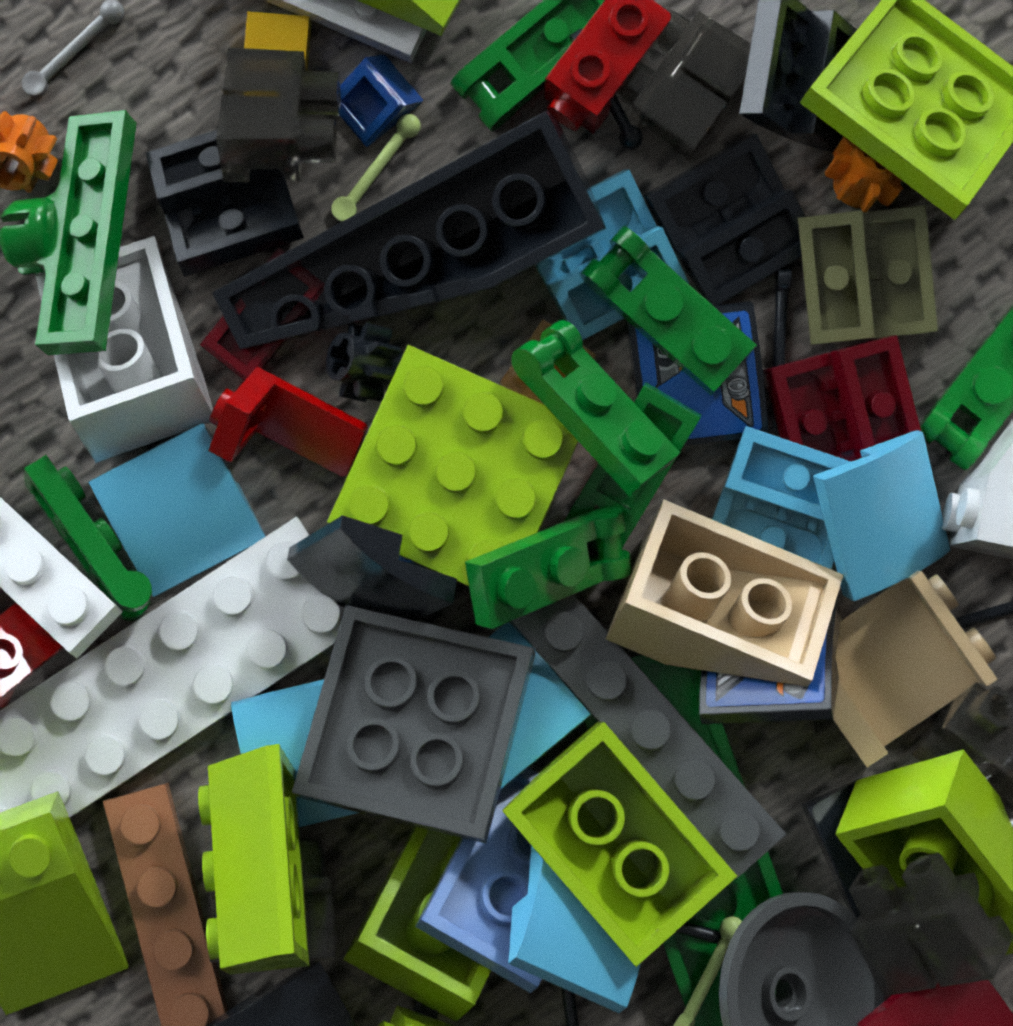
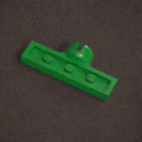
[0,110,137,356]

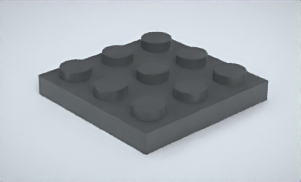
[292,605,535,844]

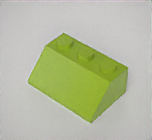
[502,722,737,967]
[198,744,309,975]

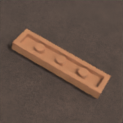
[103,783,228,1026]

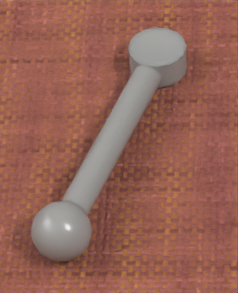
[21,0,124,97]

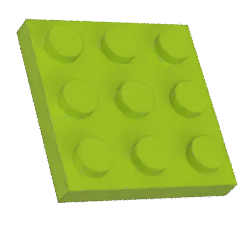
[800,0,1013,220]
[327,345,579,587]

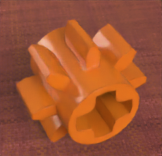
[0,111,58,193]
[825,137,903,213]

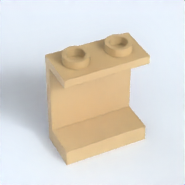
[833,571,998,767]

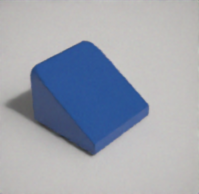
[327,55,423,147]

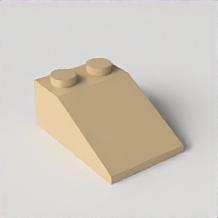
[605,499,843,687]

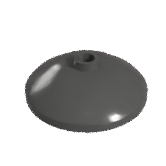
[719,892,885,1026]

